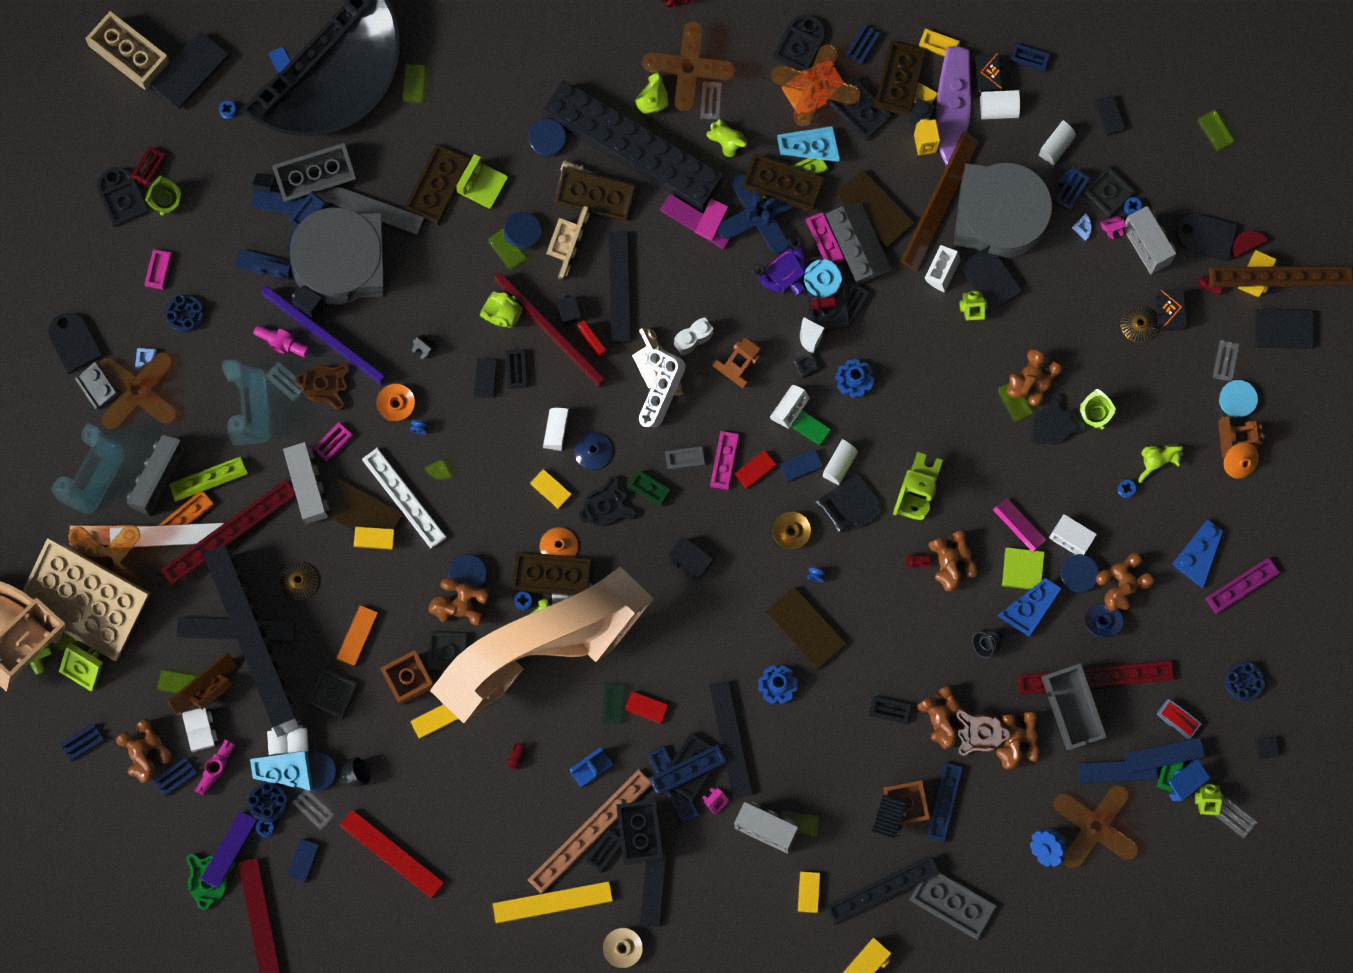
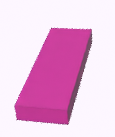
[806,212,845,264]
[710,431,739,490]
[994,498,1046,552]

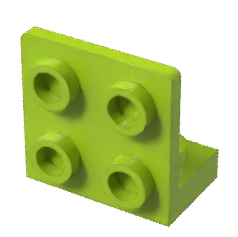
[456,154,508,209]

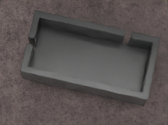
[1041,663,1106,750]

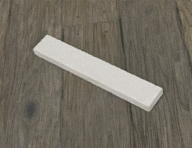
[362,448,447,549]
[110,523,224,548]

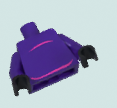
[750,236,806,296]

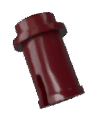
[1198,275,1223,295]
[811,295,835,311]
[905,553,930,568]
[506,744,526,770]

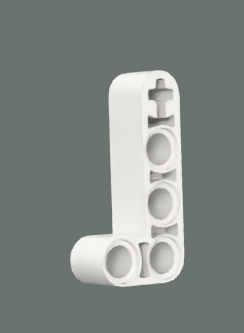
[639,349,685,427]

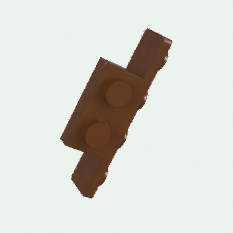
[168,653,237,716]

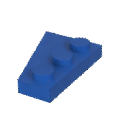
[1172,519,1223,588]
[997,578,1062,637]

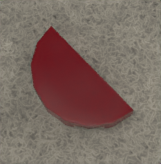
[1232,230,1268,258]

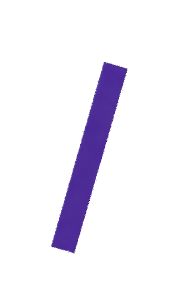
[261,286,385,385]

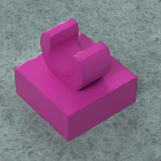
[1100,216,1126,239]
[702,788,729,815]

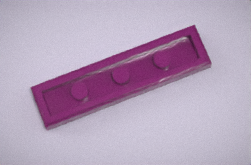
[660,194,730,250]
[1205,557,1280,614]

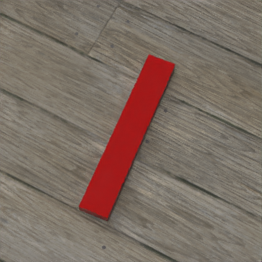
[340,810,444,899]

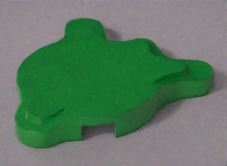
[186,854,236,910]

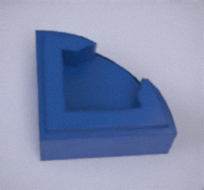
[1058,169,1080,188]

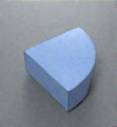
[1072,214,1091,241]
[135,348,157,368]

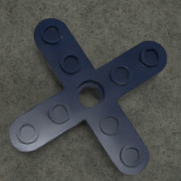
[718,174,794,254]

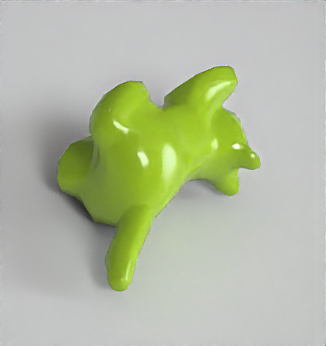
[706,119,747,157]
[1138,444,1183,483]

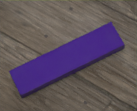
[200,811,257,889]

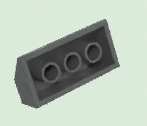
[272,142,356,201]
[826,202,892,285]
[126,435,185,516]

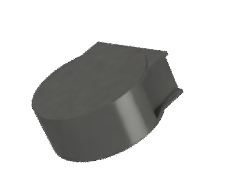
[953,163,1052,259]
[290,208,383,304]

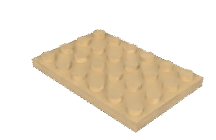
[22,537,150,661]

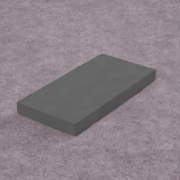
[909,872,997,940]

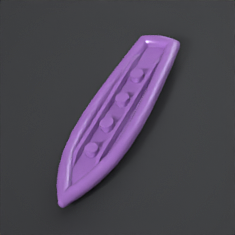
[935,46,971,165]

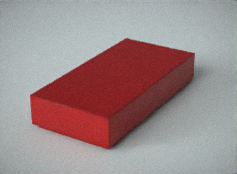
[578,320,606,358]
[734,450,776,489]
[625,691,668,724]

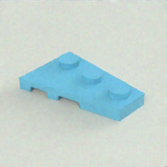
[777,126,839,162]
[250,751,313,790]

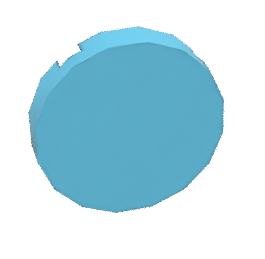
[804,259,842,297]
[1219,380,1258,418]

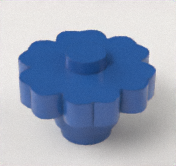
[835,359,874,398]
[758,665,797,704]
[1030,828,1067,867]

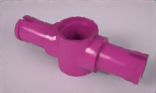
[254,324,310,358]
[194,740,235,797]

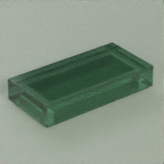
[601,683,624,724]

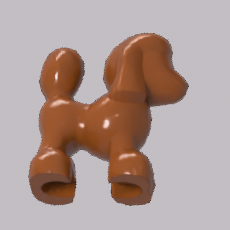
[1006,349,1063,406]
[928,529,978,591]
[1096,553,1154,611]
[428,578,490,626]
[917,684,965,749]
[996,712,1041,769]
[116,718,172,783]

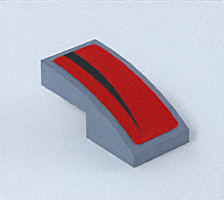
[1156,699,1201,739]

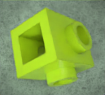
[960,291,988,320]
[1195,784,1224,815]

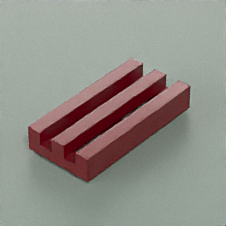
[130,146,166,187]

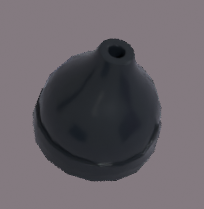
[972,629,1003,658]
[338,757,371,787]

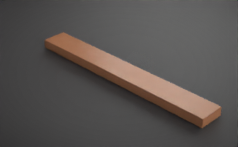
[528,769,651,894]

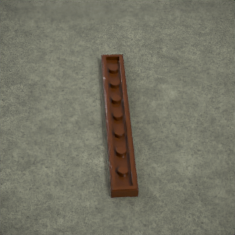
[900,132,979,271]
[1209,266,1353,287]

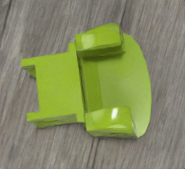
[892,452,943,520]

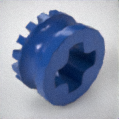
[219,101,237,119]
[1124,197,1142,215]
[410,420,428,434]
[1117,480,1136,498]
[807,568,826,583]
[514,592,532,610]
[256,821,274,838]

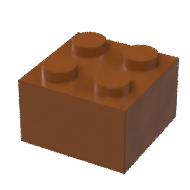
[380,650,433,706]
[883,780,930,825]

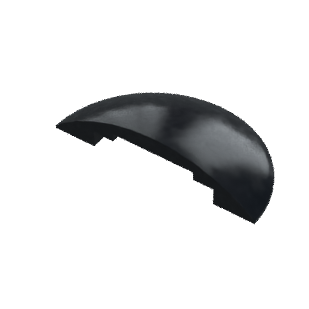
[241,0,399,136]

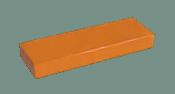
[158,491,215,526]
[337,606,378,667]

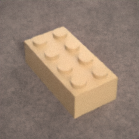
[85,11,170,91]

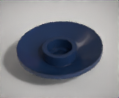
[574,432,613,470]
[1084,604,1123,638]

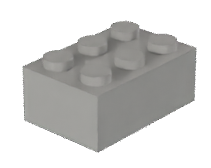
[1123,206,1176,275]
[734,801,798,854]

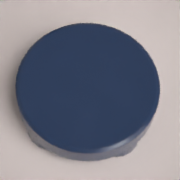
[528,119,566,158]
[503,212,542,250]
[165,294,204,333]
[448,554,487,588]
[1060,554,1099,593]
[1225,662,1265,702]
[308,752,337,791]
[248,782,288,822]

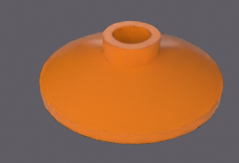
[377,384,415,421]
[1224,442,1259,479]
[540,527,578,557]

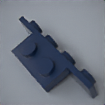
[235,249,296,282]

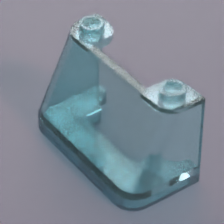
[222,360,271,446]
[50,423,125,514]

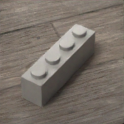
[283,442,330,524]

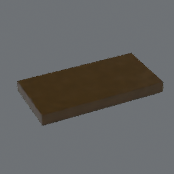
[874,41,926,116]
[404,144,470,225]
[741,153,825,213]
[554,166,636,222]
[835,170,914,249]
[323,477,403,532]
[511,552,593,596]
[765,587,846,670]

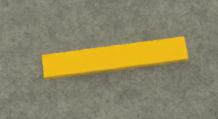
[492,882,612,924]

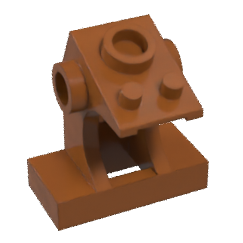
[712,338,761,388]
[1218,416,1266,458]

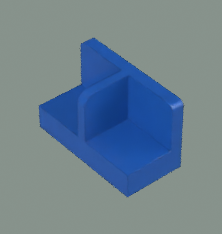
[570,747,613,788]
[1169,760,1210,801]

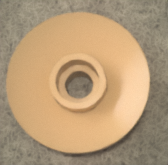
[603,928,642,968]

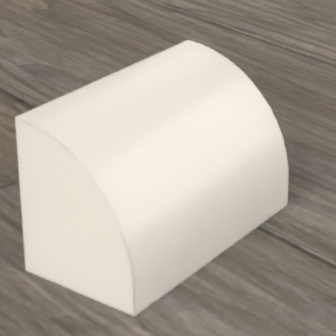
[980,90,1020,119]
[1039,120,1076,166]
[925,245,960,292]
[800,318,824,354]
[770,385,810,429]
[543,408,568,451]
[822,439,858,485]
[1049,514,1097,555]

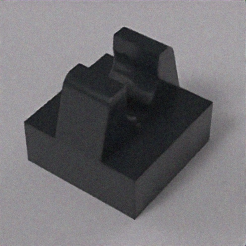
[412,334,438,359]

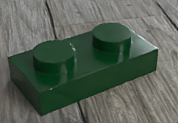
[627,470,670,507]

